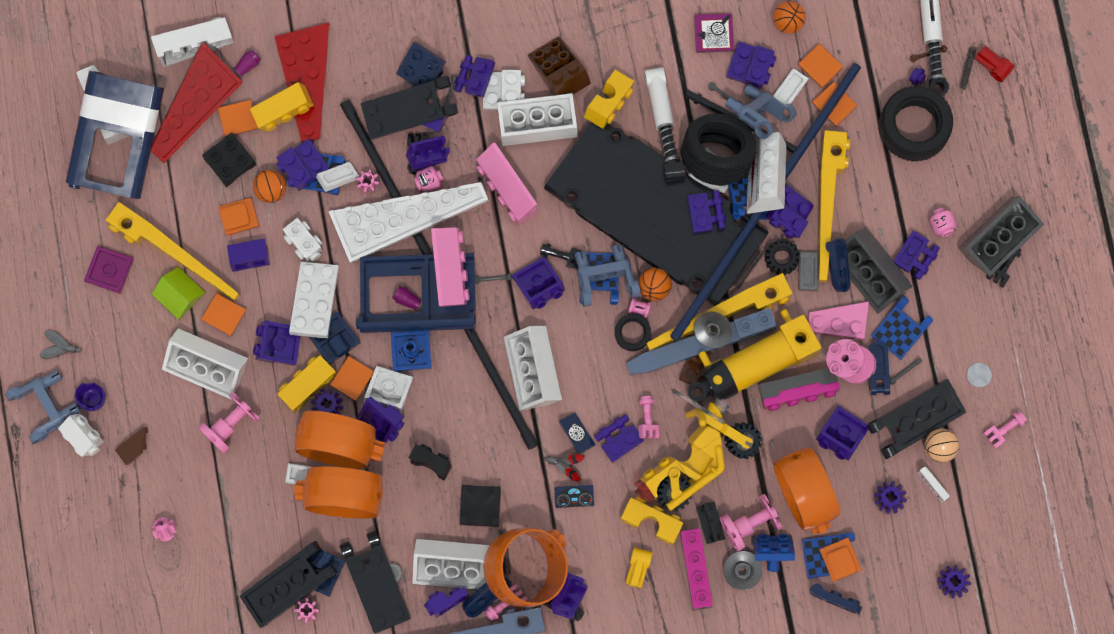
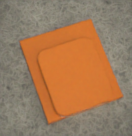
[798,44,843,88]
[812,82,858,126]
[218,100,258,137]
[218,197,259,236]
[201,293,246,336]
[330,356,374,401]
[820,538,862,582]

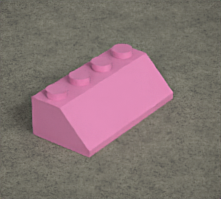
[476,142,538,225]
[431,227,470,307]

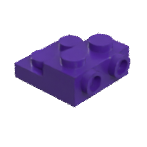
[726,42,777,89]
[276,139,329,191]
[764,185,814,239]
[511,257,565,310]
[253,320,300,366]
[356,396,405,445]
[816,406,869,461]
[424,587,469,618]

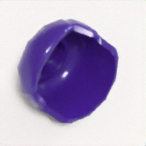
[74,382,106,412]

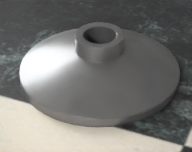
[694,312,732,348]
[723,551,762,590]

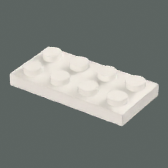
[289,262,339,339]

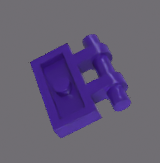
[454,55,495,97]
[687,191,726,234]
[893,231,940,280]
[594,414,644,463]

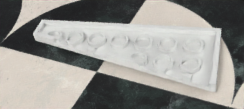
[329,182,489,263]

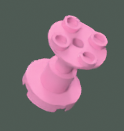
[826,339,876,384]
[198,392,260,454]
[719,494,782,551]

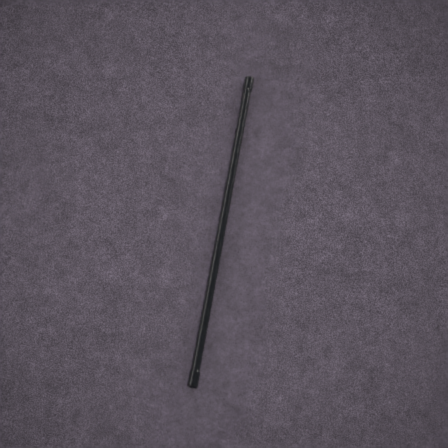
[340,100,539,450]

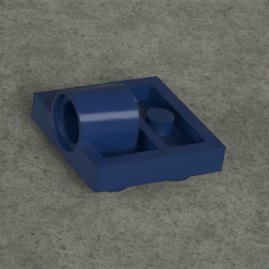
[396,41,447,86]
[309,312,360,365]
[305,550,346,597]

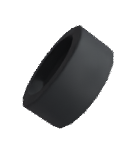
[615,314,651,351]

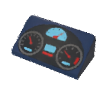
[554,485,594,508]

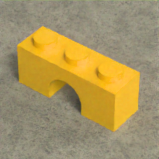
[584,70,634,129]
[620,497,683,546]

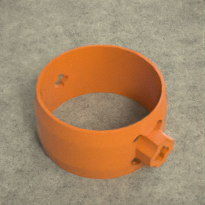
[294,411,385,469]
[773,447,840,534]
[293,466,383,519]
[483,528,568,607]

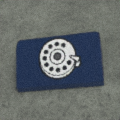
[559,413,595,453]

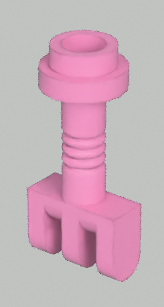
[638,396,659,439]
[983,411,1027,449]
[484,584,528,621]

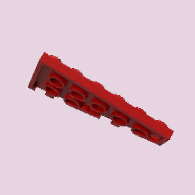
[274,23,330,143]
[151,42,243,163]

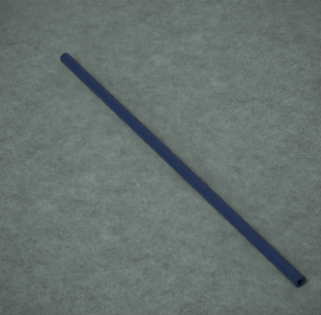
[670,63,861,341]

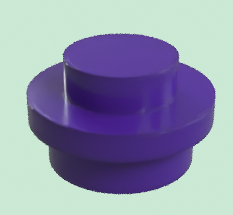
[909,68,926,86]

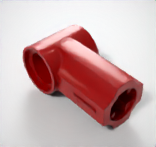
[975,46,1015,82]

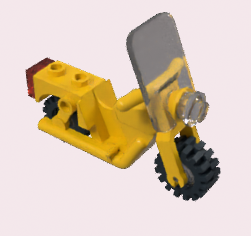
[634,387,762,511]

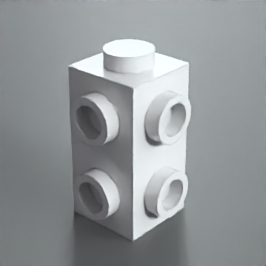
[282,218,322,262]
[58,413,103,457]

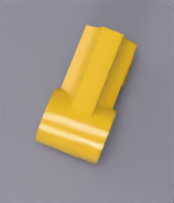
[626,547,653,588]

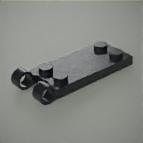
[360,76,459,140]
[866,379,966,459]
[339,530,411,634]
[239,541,338,628]

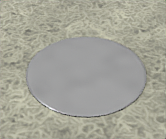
[967,363,992,387]

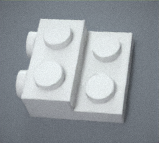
[483,70,525,111]
[364,366,413,413]

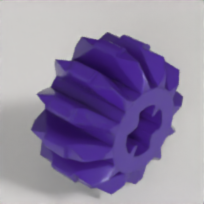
[311,388,344,415]
[874,481,907,514]
[937,565,971,599]

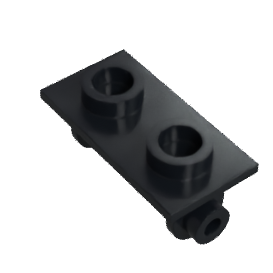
[696,502,725,544]

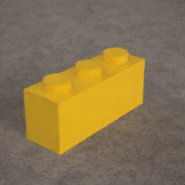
[250,82,314,132]
[277,355,337,414]

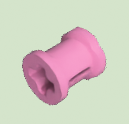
[628,298,651,319]

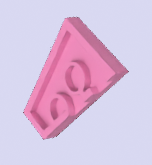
[808,302,869,340]

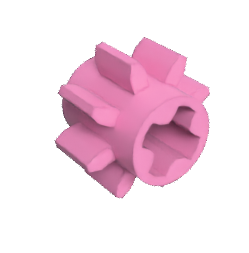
[356,169,380,194]
[152,517,177,542]
[295,598,320,624]

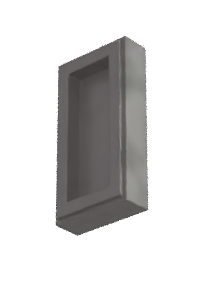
[799,252,819,291]

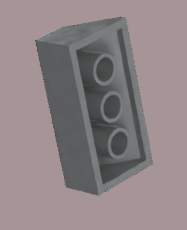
[958,196,1044,276]
[845,227,913,314]

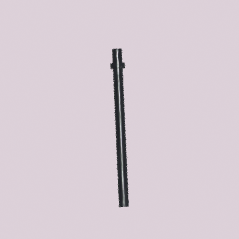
[685,90,797,153]

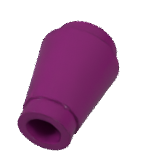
[234,49,262,77]
[392,285,422,310]

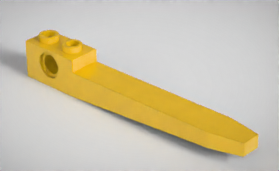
[818,130,850,283]
[106,202,240,302]
[646,273,793,351]

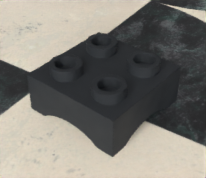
[202,133,256,188]
[408,444,452,481]
[459,485,501,527]

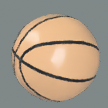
[925,429,959,462]

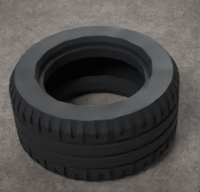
[879,86,953,162]
[681,113,756,186]

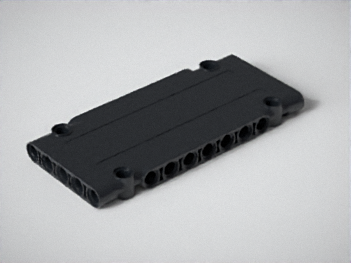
[544,122,769,306]

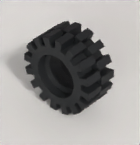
[765,239,800,276]

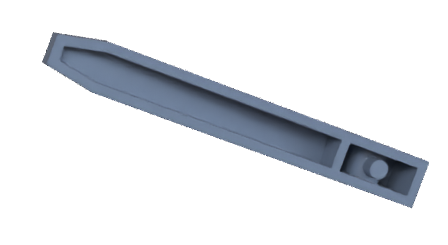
[626,308,777,375]
[449,606,545,634]

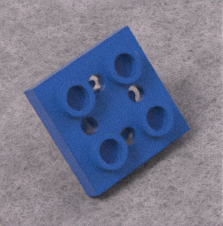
[391,331,432,372]
[753,534,795,572]

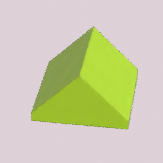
[152,267,206,320]

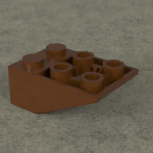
[527,36,591,96]

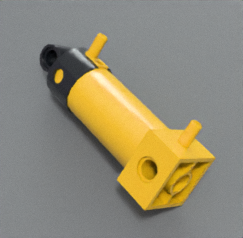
[687,309,822,404]

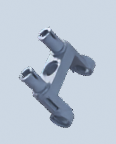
[725,84,797,139]
[574,244,640,307]
[5,369,81,444]

